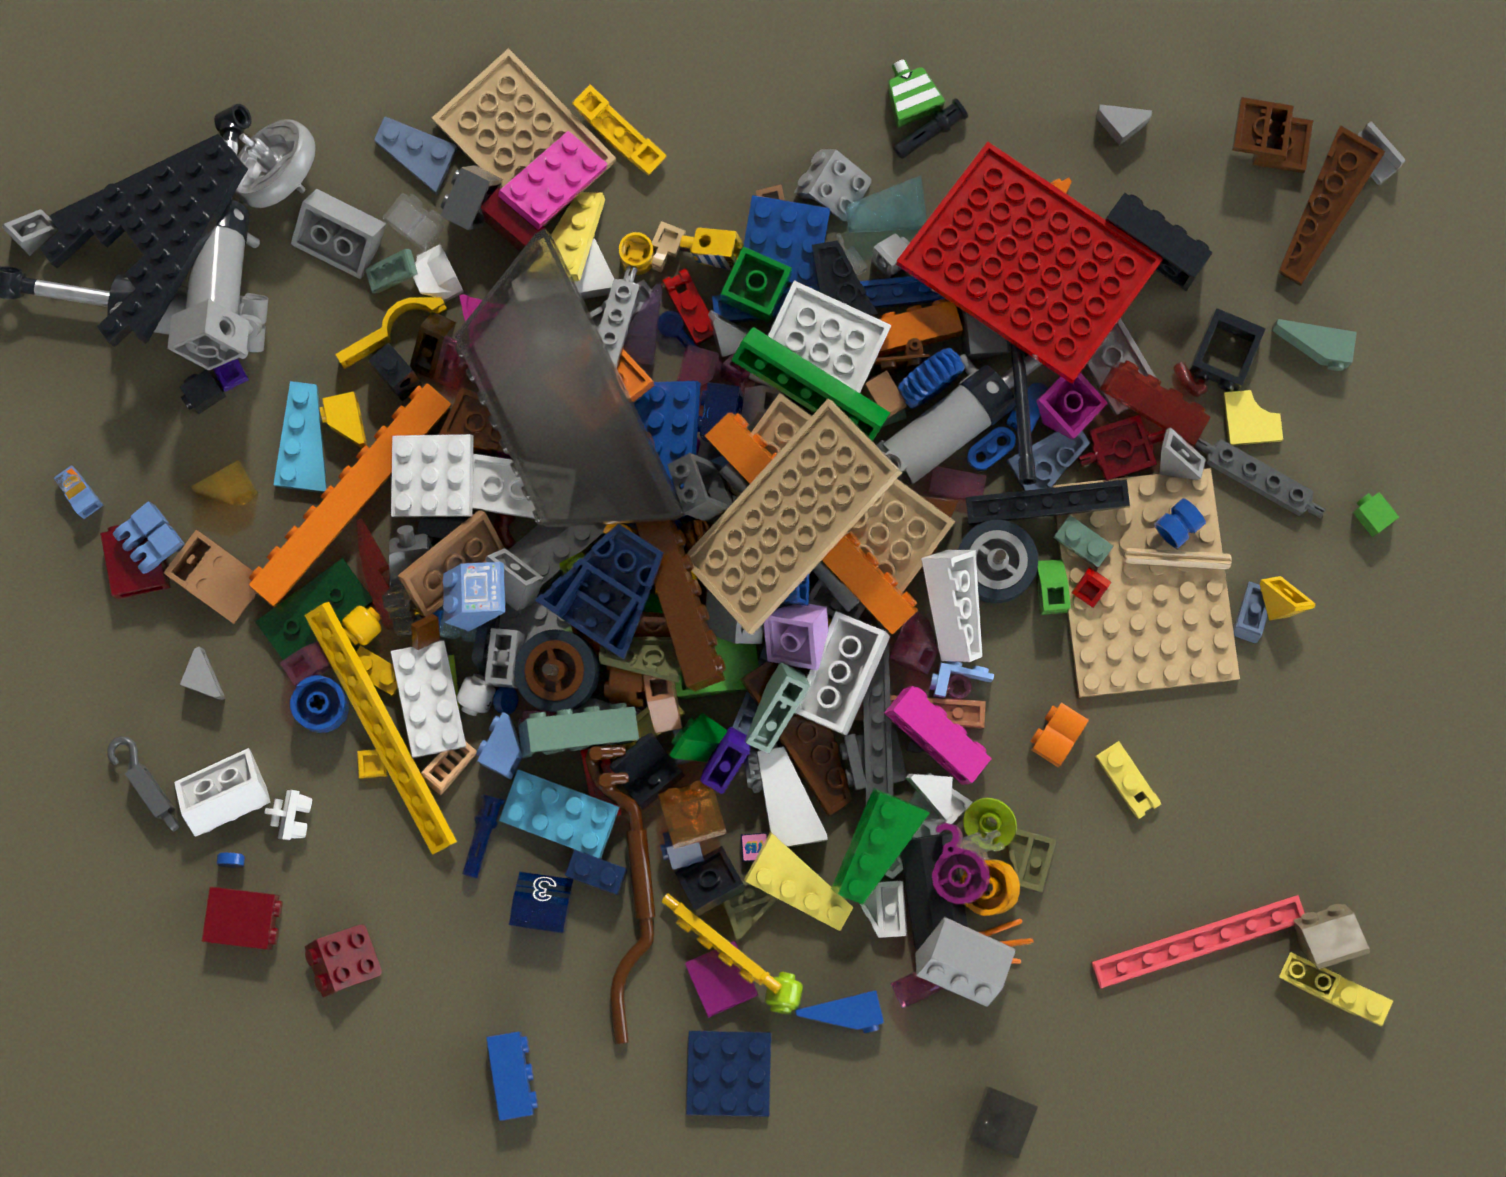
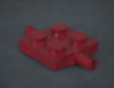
[1078,415,1166,481]

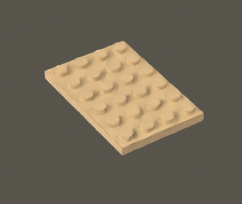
[432,48,616,227]

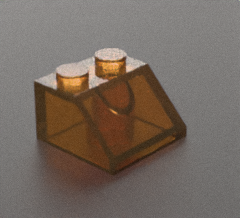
[658,780,727,849]

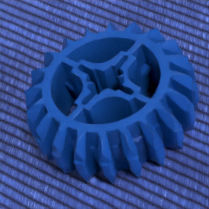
[898,348,965,408]

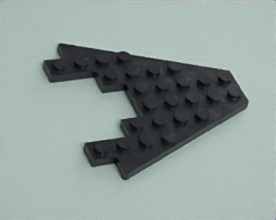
[40,134,248,347]

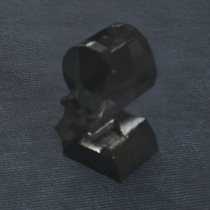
[381,584,423,638]

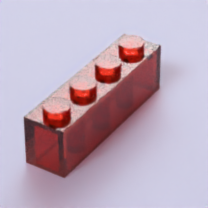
[1099,360,1211,445]

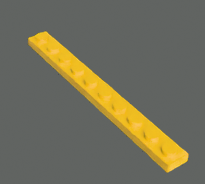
[305,602,457,855]

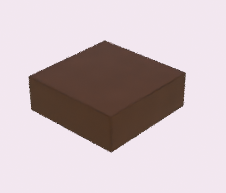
[411,614,440,650]

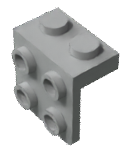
[794,149,871,221]

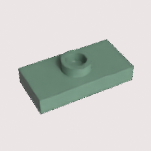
[365,249,418,294]

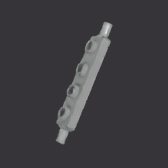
[586,266,640,397]

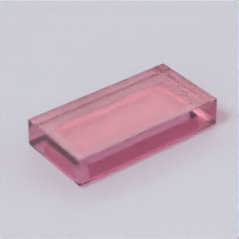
[929,466,986,500]

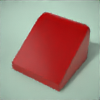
[1071,567,1111,608]

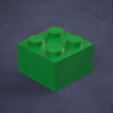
[721,246,792,323]

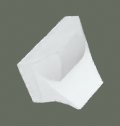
[413,244,464,302]

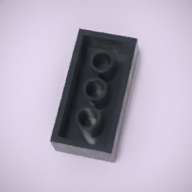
[1106,192,1213,291]

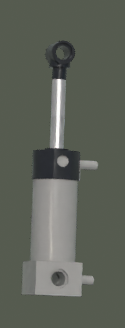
[168,104,260,370]

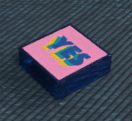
[741,832,768,862]

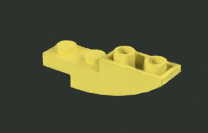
[1279,952,1393,1027]

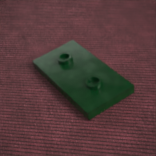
[255,558,375,665]

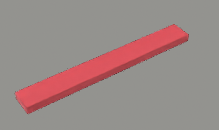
[1091,895,1305,989]

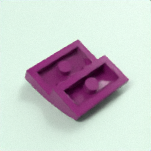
[685,941,759,1017]

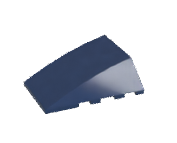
[535,523,664,660]

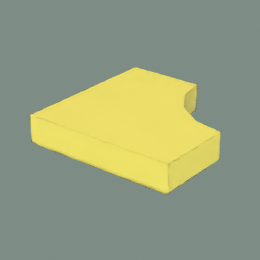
[1223,390,1283,446]

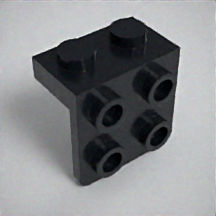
[610,733,685,810]

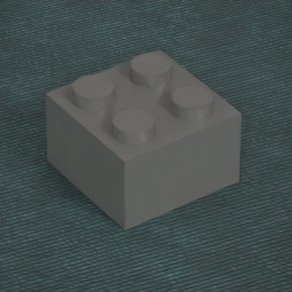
[440,165,503,230]

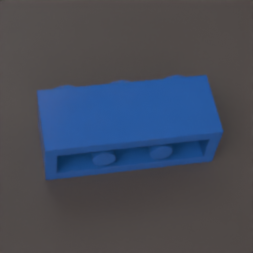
[486,1031,538,1121]

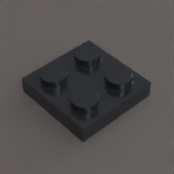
[675,846,746,916]

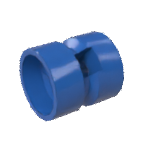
[1154,498,1206,549]

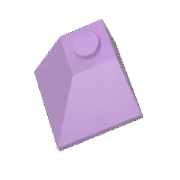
[764,604,829,670]

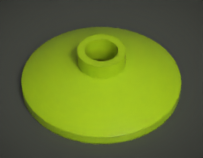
[963,798,1017,850]

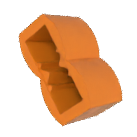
[1030,703,1089,767]

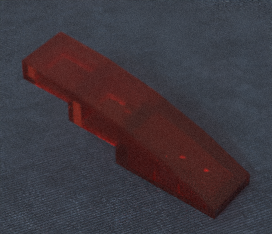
[357,518,398,630]

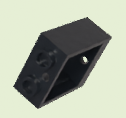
[1189,308,1266,392]

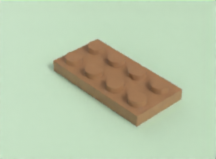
[398,510,504,618]

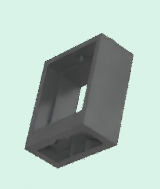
[668,453,734,524]

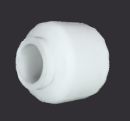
[457,674,496,716]

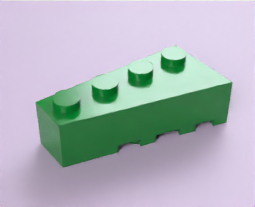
[831,788,930,905]

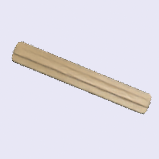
[1124,548,1232,569]

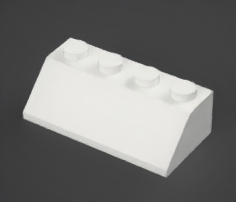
[794,611,890,736]

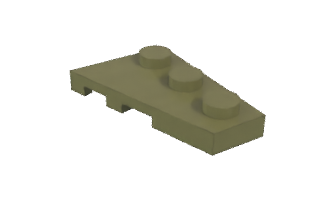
[599,637,681,683]

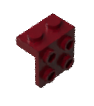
[304,924,382,998]

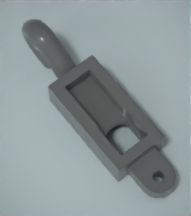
[107,736,181,832]

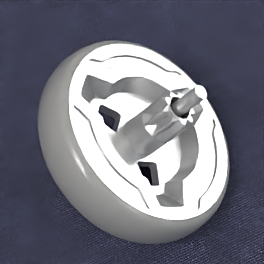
[234,120,316,208]

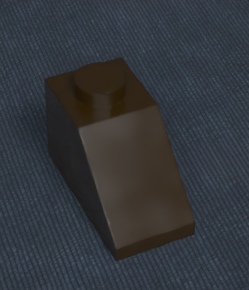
[409,312,456,379]

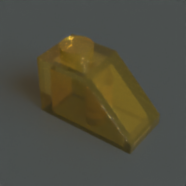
[191,460,258,505]

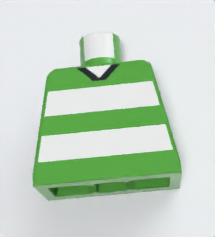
[887,60,945,128]

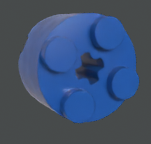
[290,675,349,733]

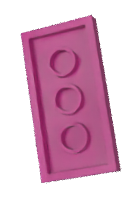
[498,131,608,230]

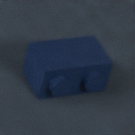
[565,850,627,895]

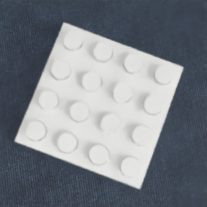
[749,281,891,397]

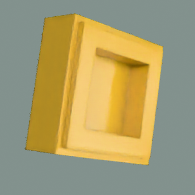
[357,749,387,779]

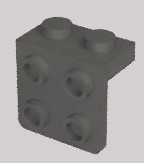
[839,728,907,792]

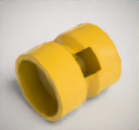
[619,232,654,275]

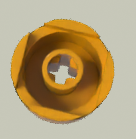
[959,860,1020,916]

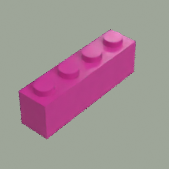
[884,686,992,785]

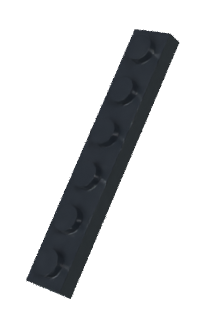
[966,479,1130,525]

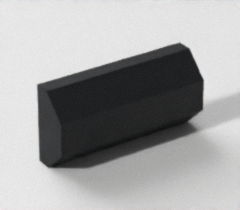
[901,832,968,950]

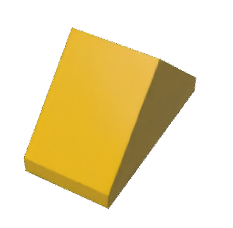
[1260,576,1316,621]

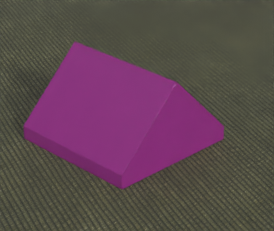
[1037,373,1108,439]

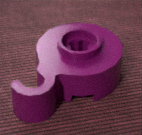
[932,823,990,904]

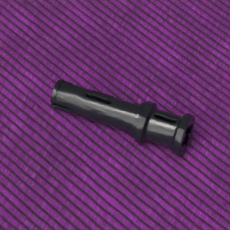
[894,98,969,159]

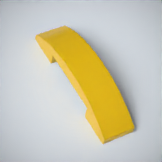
[572,85,667,175]

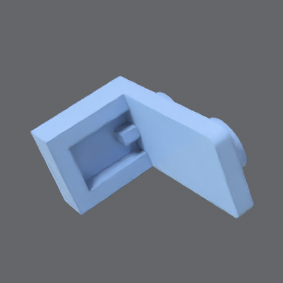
[929,661,994,699]

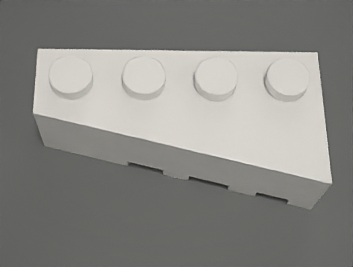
[921,550,982,662]

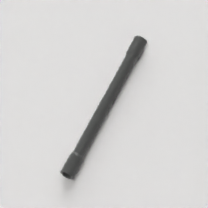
[719,462,860,612]

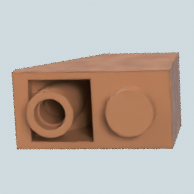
[643,675,682,734]

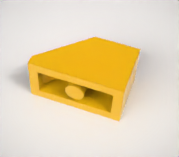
[320,392,367,449]

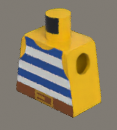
[680,228,744,270]

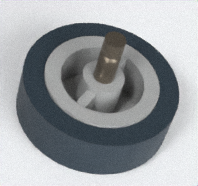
[958,520,1038,603]

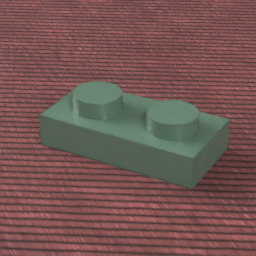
[1053,515,1114,569]

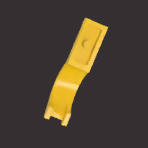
[335,297,447,369]

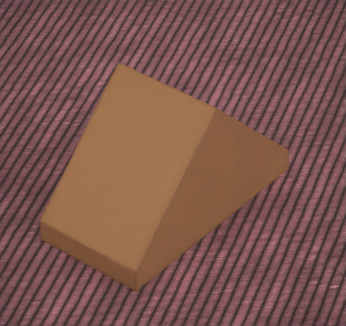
[860,371,907,419]

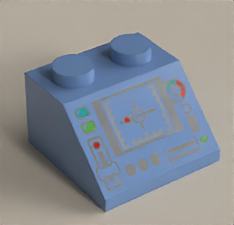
[443,562,505,631]

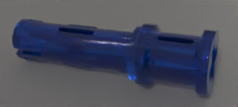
[462,794,505,878]

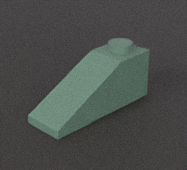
[1272,319,1357,371]
[745,662,810,753]

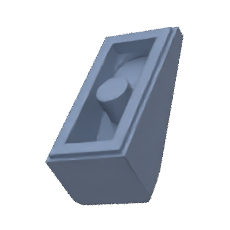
[1233,581,1268,643]

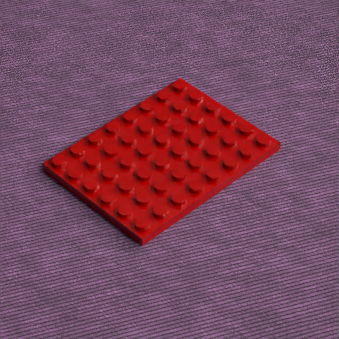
[896,141,1163,384]

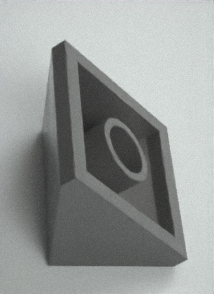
[958,308,1011,362]

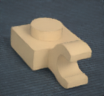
[651,221,686,273]

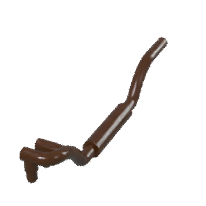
[586,745,656,1044]

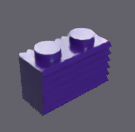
[700,727,751,793]

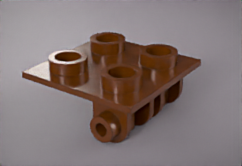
[873,338,930,376]

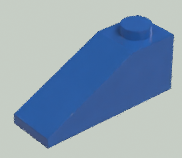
[795,990,884,1034]

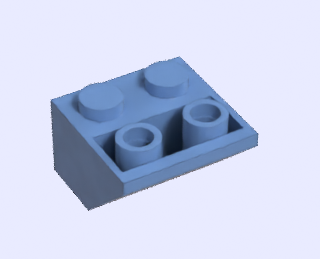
[476,712,522,780]

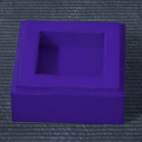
[213,358,249,392]

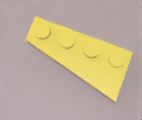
[527,192,605,281]
[744,831,853,931]

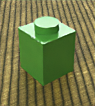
[1353,492,1399,538]

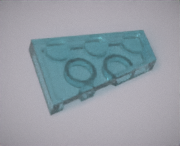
[846,176,927,233]

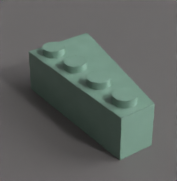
[518,703,639,758]

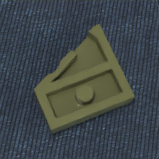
[1008,829,1057,893]
[723,880,778,940]

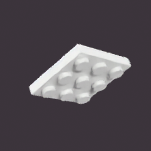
[391,434,473,517]

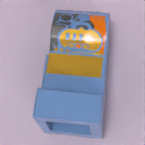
[54,465,104,519]

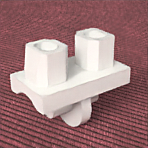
[264,790,312,840]

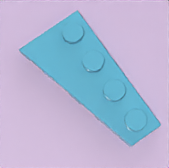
[273,381,327,493]

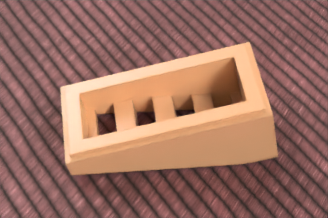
[421,741,477,795]

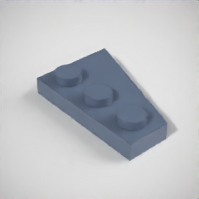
[374,116,458,195]
[1007,431,1090,491]

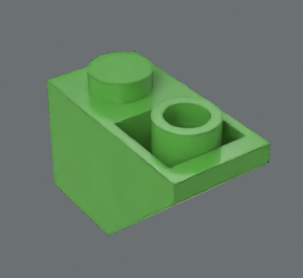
[1036,559,1071,615]

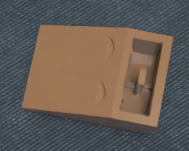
[164,530,257,624]

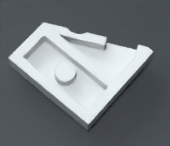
[860,881,907,938]

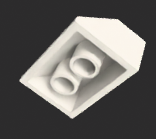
[174,748,270,837]

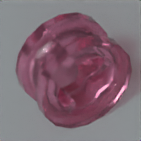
[947,674,971,700]

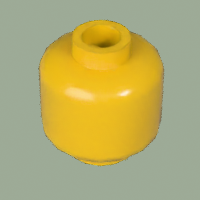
[342,606,382,646]

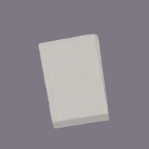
[905,774,953,820]

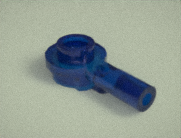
[657,311,701,357]

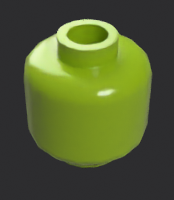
[765,972,803,1014]

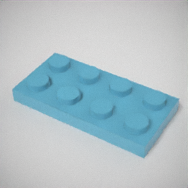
[499,770,619,858]

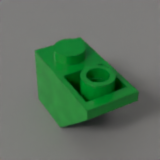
[669,713,727,762]

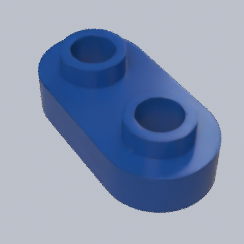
[967,427,1016,471]

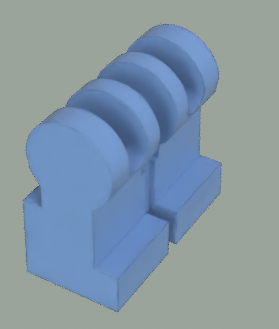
[113,501,185,574]

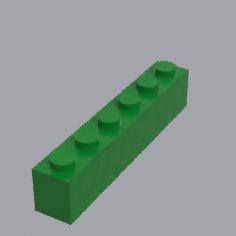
[731,327,891,441]

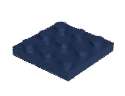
[687,1031,771,1117]

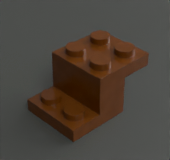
[1232,97,1313,173]

